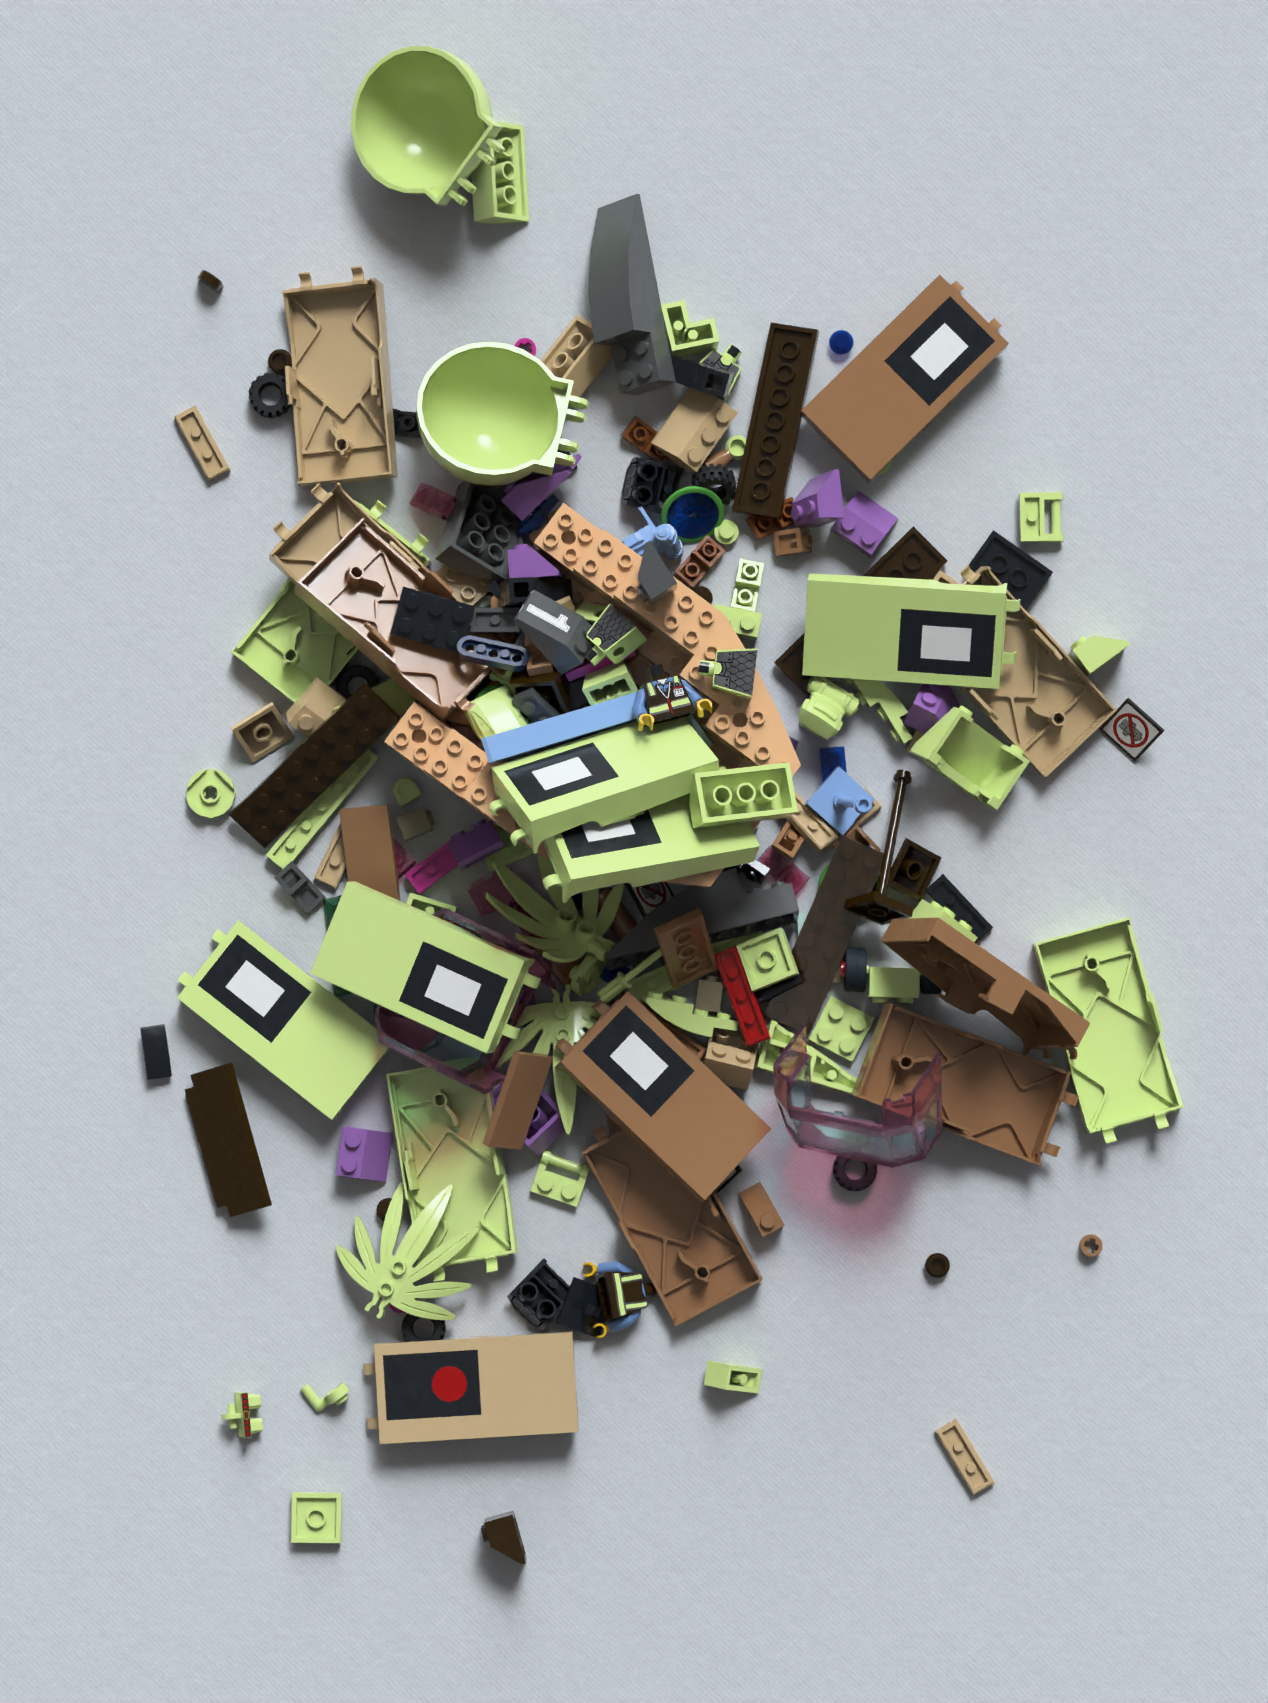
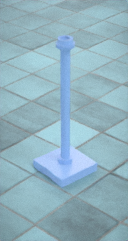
[805,766,875,835]

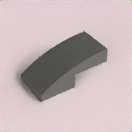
[274,861,326,914]

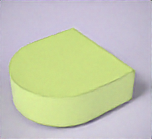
[393,778,422,807]

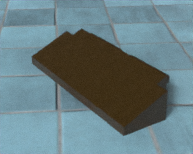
[184,1063,272,1217]

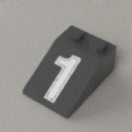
[514,590,593,675]

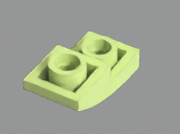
[731,559,764,612]

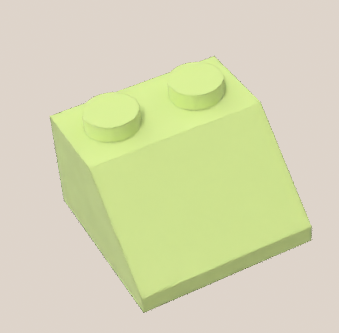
[1068,635,1130,677]

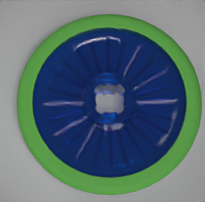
[661,486,724,543]

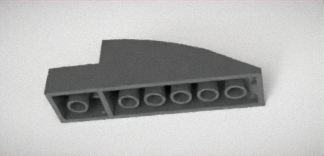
[589,194,676,396]
[606,867,799,971]

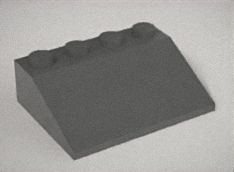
[435,481,533,583]

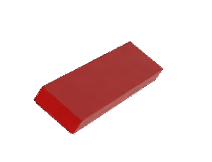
[714,946,771,1047]

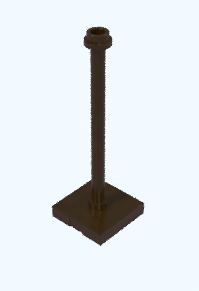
[844,770,914,925]

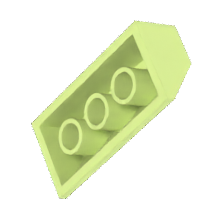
[471,121,529,224]
[689,762,798,829]

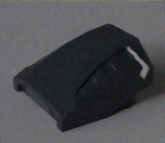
[621,457,684,516]
[507,1258,570,1331]

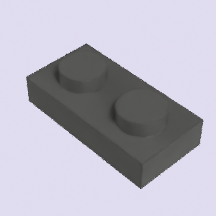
[470,607,521,634]
[512,687,561,723]

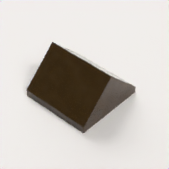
[888,838,942,901]

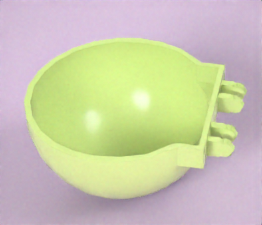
[351,46,505,206]
[416,342,589,486]

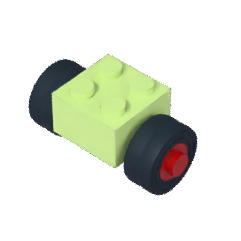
[840,948,942,1004]

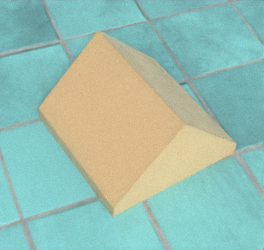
[231,702,294,762]

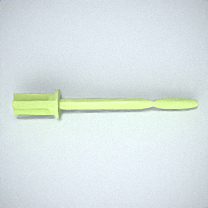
[597,948,662,1003]

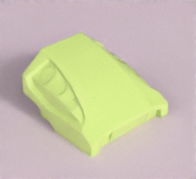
[464,685,528,742]

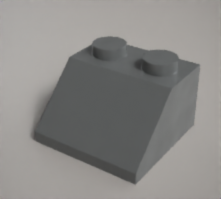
[636,541,677,605]

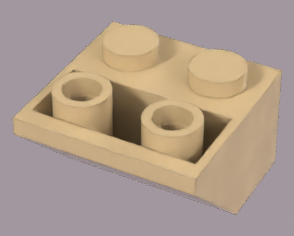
[703,1028,759,1090]

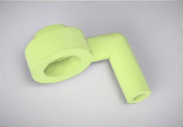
[300,1382,350,1411]

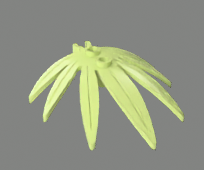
[485,853,624,963]
[497,984,601,1136]
[336,1182,480,1320]

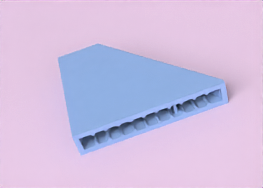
[481,692,637,763]

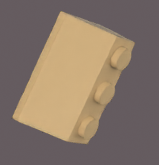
[540,315,613,397]
[650,387,738,472]
[286,677,347,738]

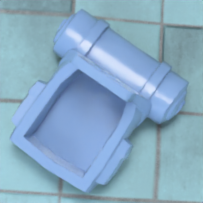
[621,506,683,560]

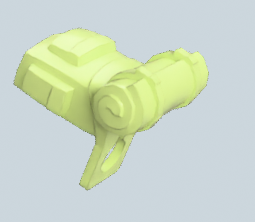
[798,676,860,740]

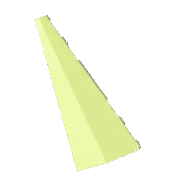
[753,1020,857,1095]

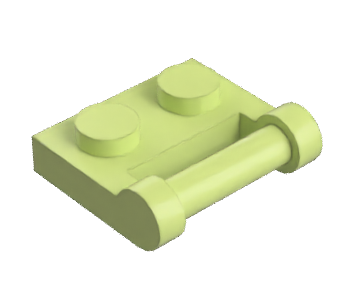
[1019,492,1064,543]
[530,1150,590,1207]

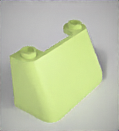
[910,705,1030,810]

